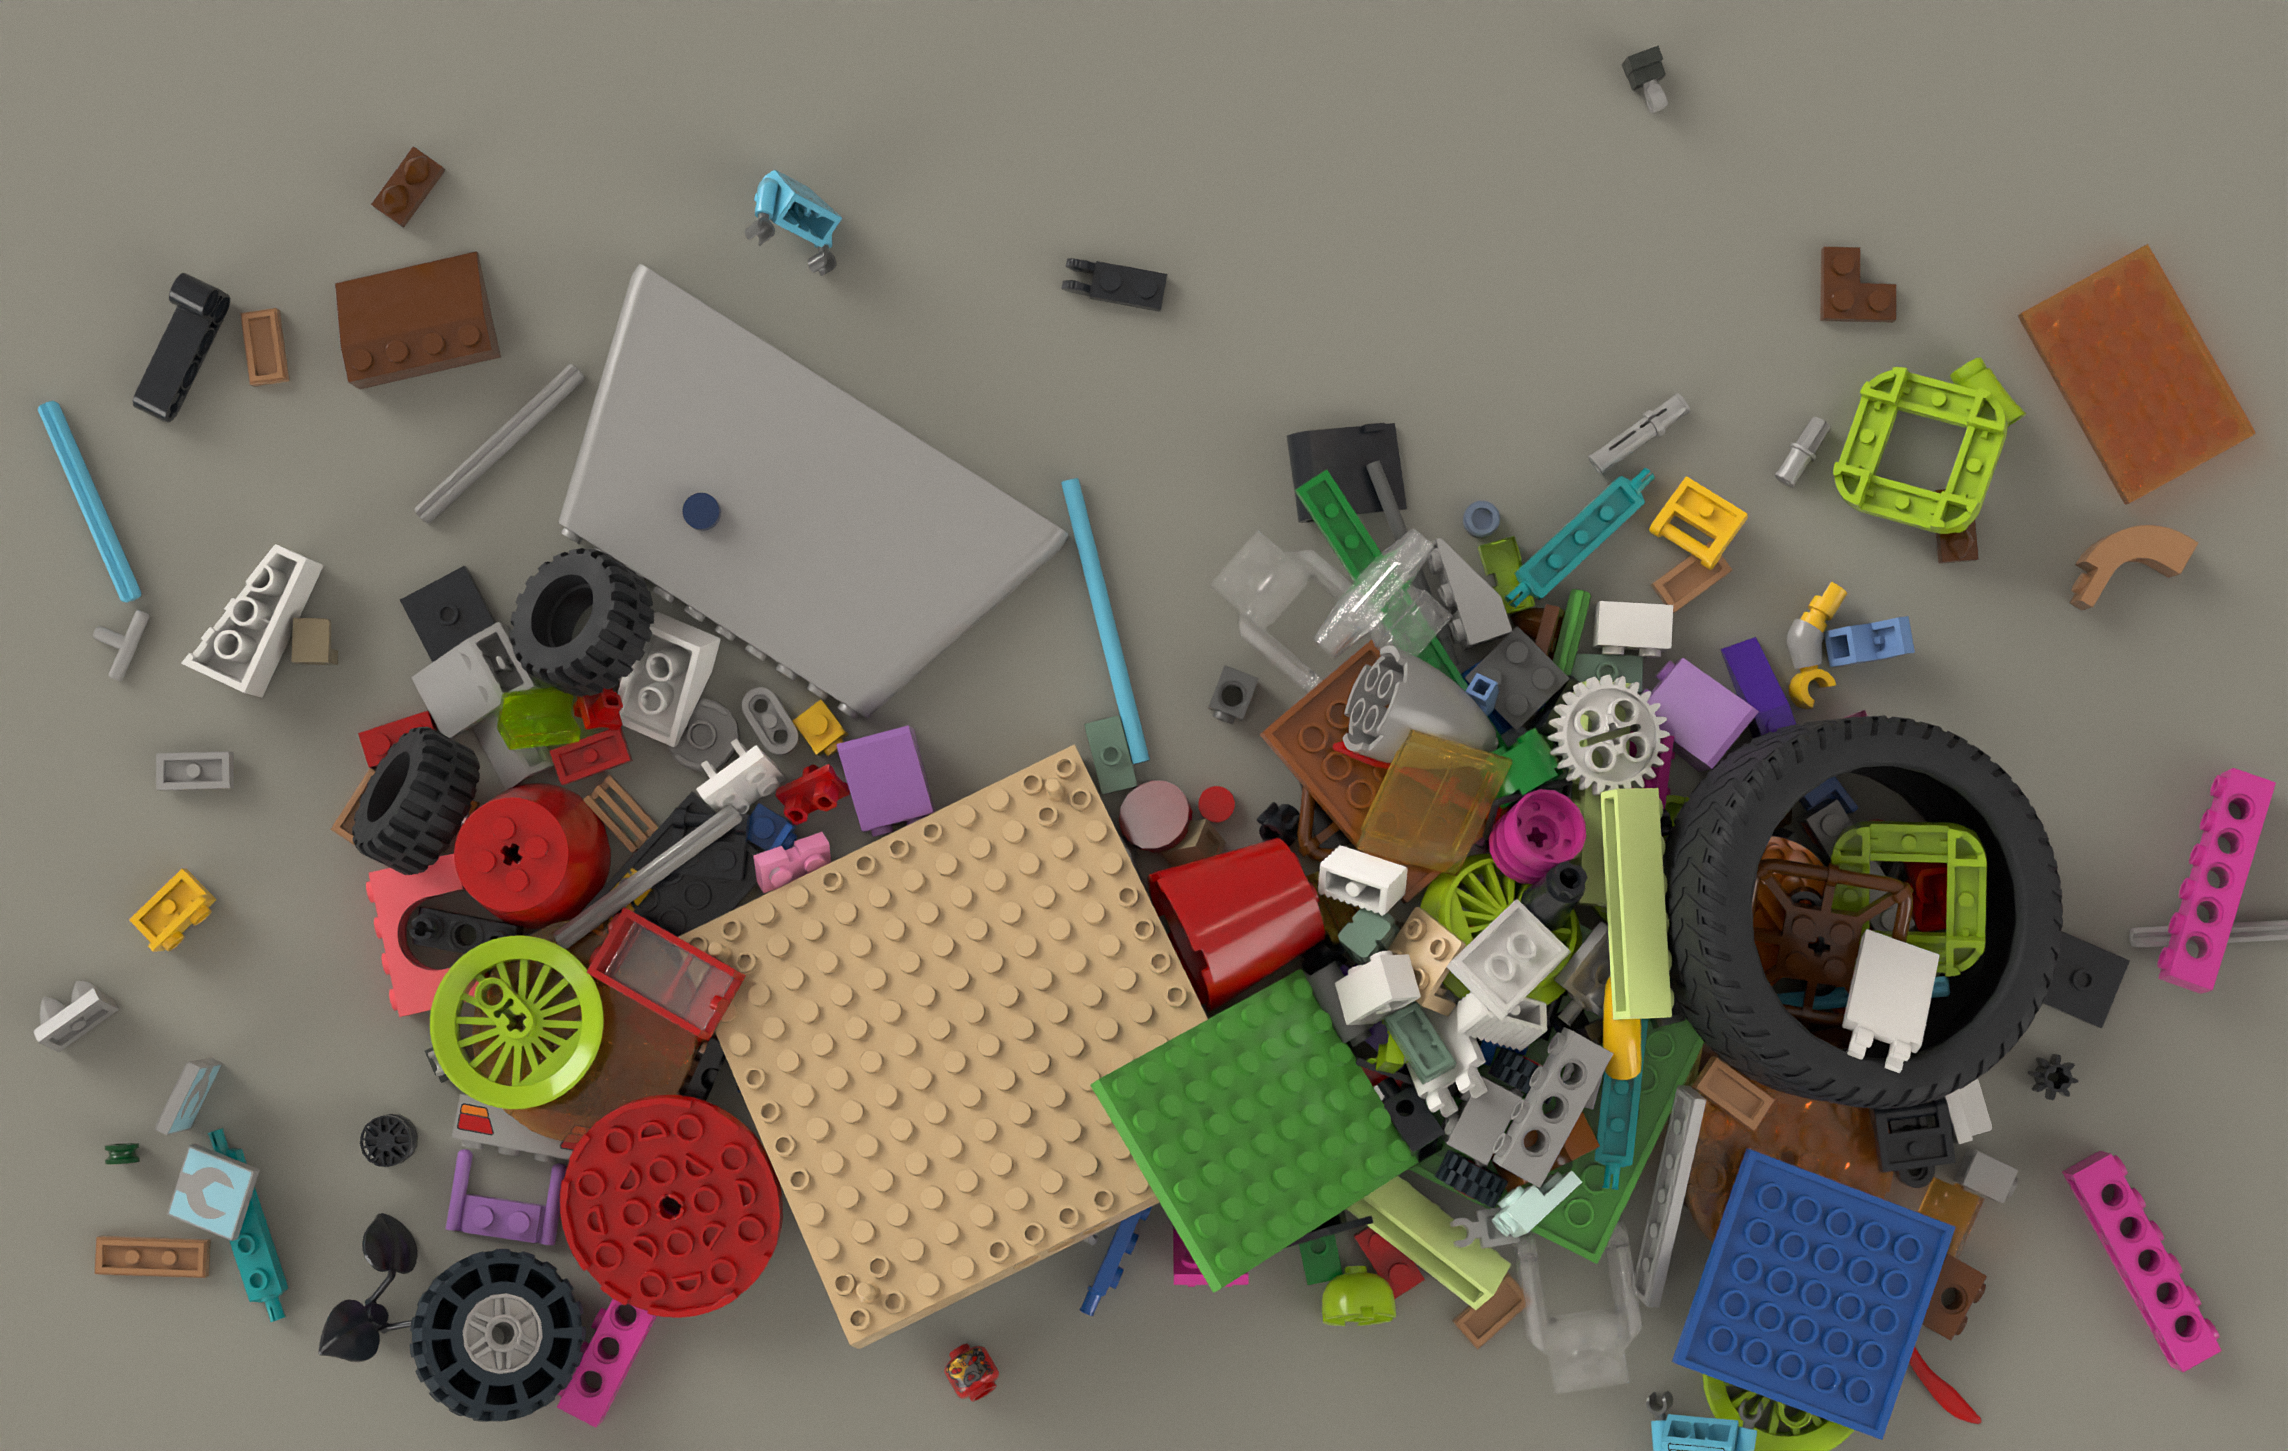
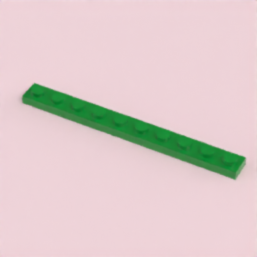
[1294,469,1510,764]

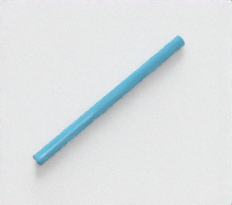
[1061,478,1150,765]

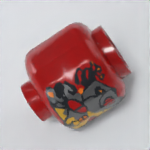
[944,1343,999,1402]

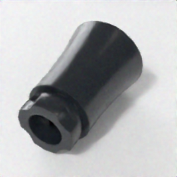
[1520,861,1588,931]

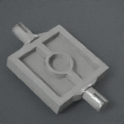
[1554,922,1611,1026]

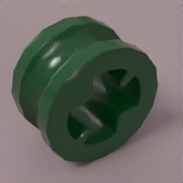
[105,1143,140,1165]

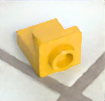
[793,699,849,757]

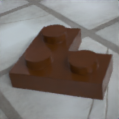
[1820,247,1896,323]

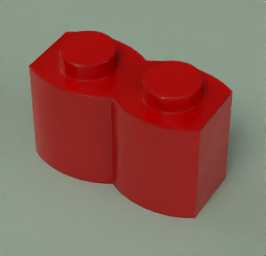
[1904,862,1947,932]

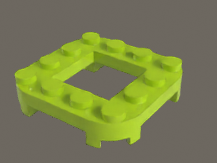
[1833,367,2008,534]
[1831,821,1987,977]

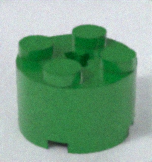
[1478,728,1566,811]

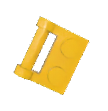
[1649,476,1748,570]

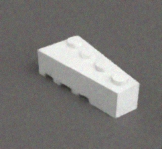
[181,544,324,697]

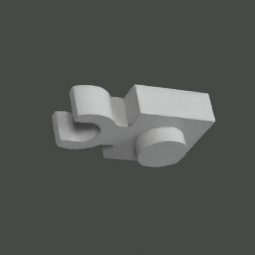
[1450,1207,1520,1249]

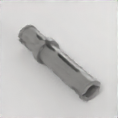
[1588,393,1691,475]

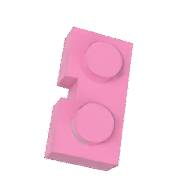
[753,832,831,893]

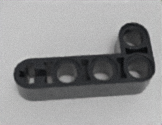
[133,273,230,423]

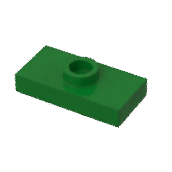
[1299,1235,1343,1285]

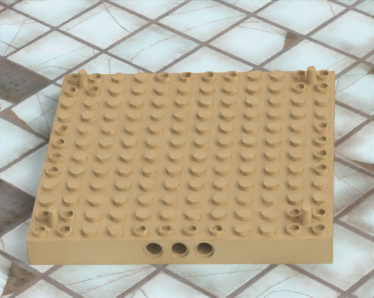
[679,744,1208,1349]

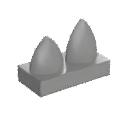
[33,981,119,1052]

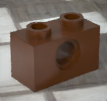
[1922,1253,1987,1341]

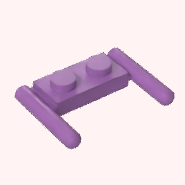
[446,1149,567,1245]

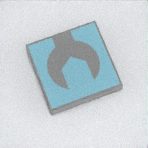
[155,1058,223,1135]
[167,1144,260,1241]

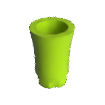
[1949,357,2026,427]

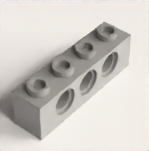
[1492,1027,1613,1188]

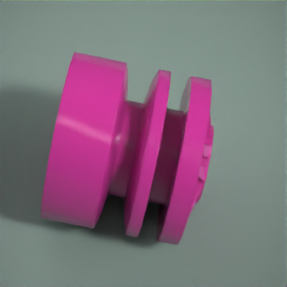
[1489,789,1586,884]

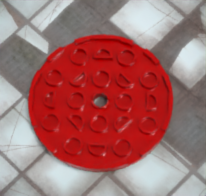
[560,1095,783,1318]

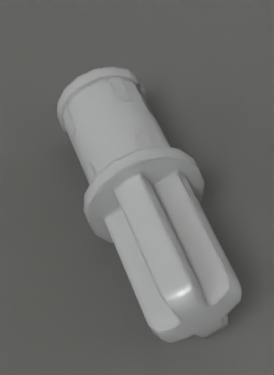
[1774,417,1831,488]

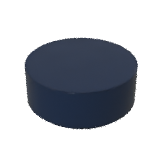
[682,493,721,531]

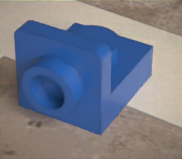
[748,803,798,851]

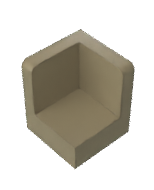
[291,618,338,665]
[1160,819,1226,867]

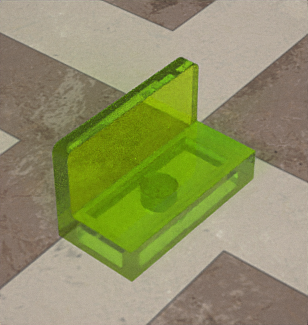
[497,687,581,750]

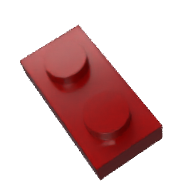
[358,710,437,768]
[549,727,633,786]
[1353,1226,1425,1299]

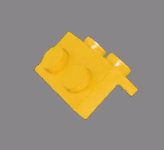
[129,868,216,952]

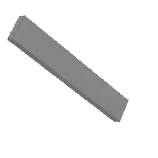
[1632,1085,1706,1308]

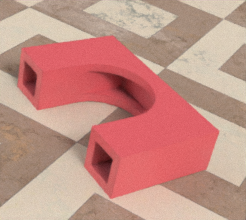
[366,853,494,1017]

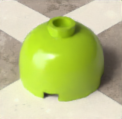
[1322,1266,1396,1326]

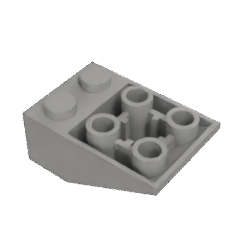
[1425,538,1512,651]
[411,621,543,739]

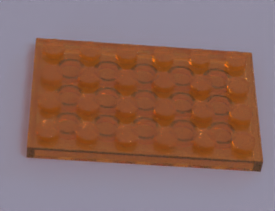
[2018,244,2256,505]

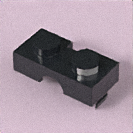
[678,1036,726,1101]

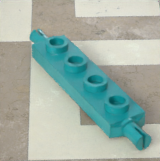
[1505,468,1655,608]
[1594,1019,1648,1190]
[207,1128,289,1322]

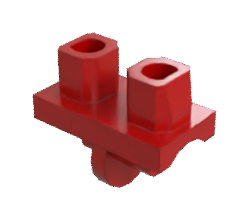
[572,688,623,730]
[775,764,850,825]

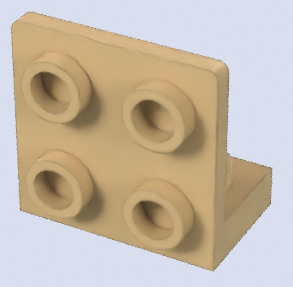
[1387,907,1466,1017]

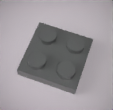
[1465,626,1570,731]

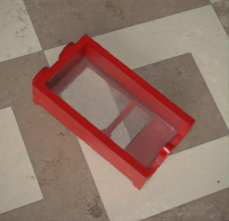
[586,907,746,1041]

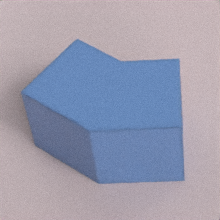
[1465,673,1499,716]

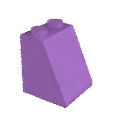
[1641,658,1759,772]
[836,725,935,837]

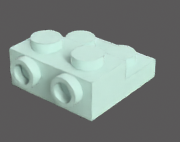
[1491,1171,1582,1238]

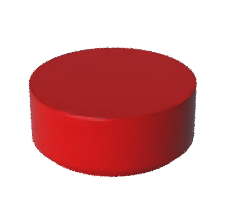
[1198,786,1235,823]

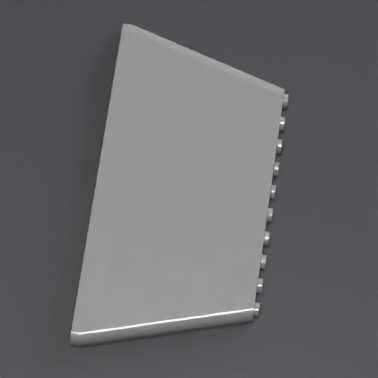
[558,264,1069,720]

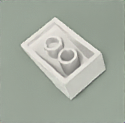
[618,612,721,747]

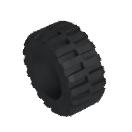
[510,548,654,697]
[352,727,480,875]

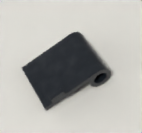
[1287,423,1407,523]

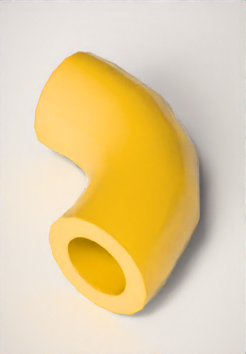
[1603,977,1642,1080]

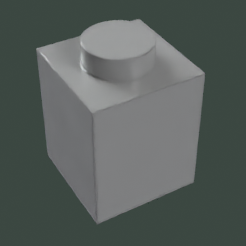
[1953,1148,2018,1204]

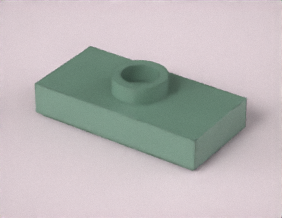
[1571,653,1643,693]
[1084,715,1138,795]
[1383,1001,1457,1085]

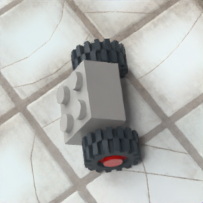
[1435,1047,1562,1208]

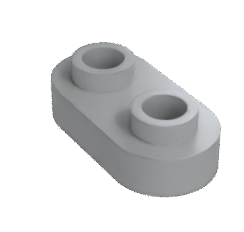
[742,687,800,755]

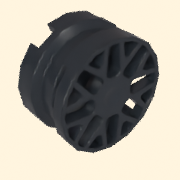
[360,1113,418,1167]

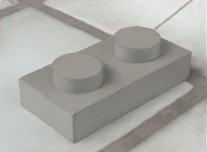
[156,751,234,791]

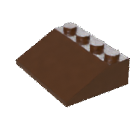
[335,251,501,389]

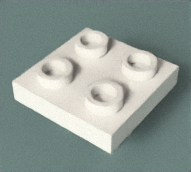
[696,738,787,814]

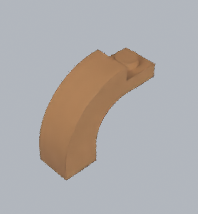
[2070,525,2199,610]

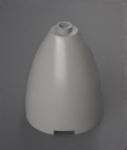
[1343,645,1498,769]

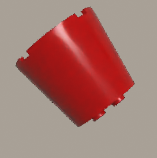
[454,783,611,929]
[1147,838,1325,1012]

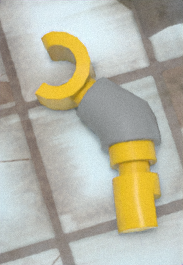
[1786,582,1847,710]

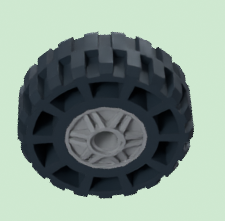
[410,1249,586,1422]

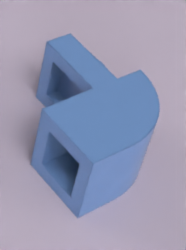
[1824,616,1915,668]

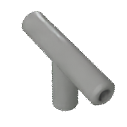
[93,610,150,681]

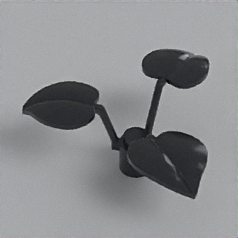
[318,1213,418,1362]

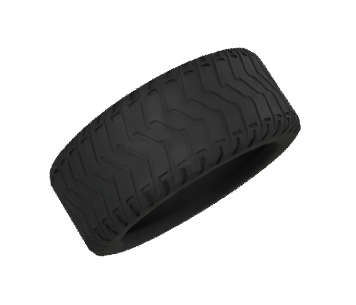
[1663,715,2063,1109]

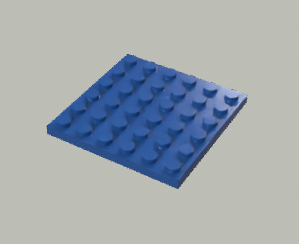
[1672,1148,1955,1440]

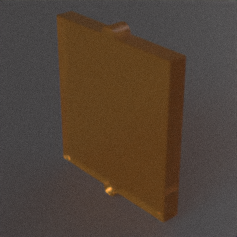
[1918,1177,1984,1259]

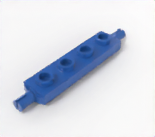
[1079,1206,1152,1316]

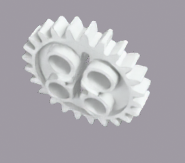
[1548,675,1670,796]

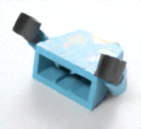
[745,170,842,276]
[1646,1391,1764,1451]

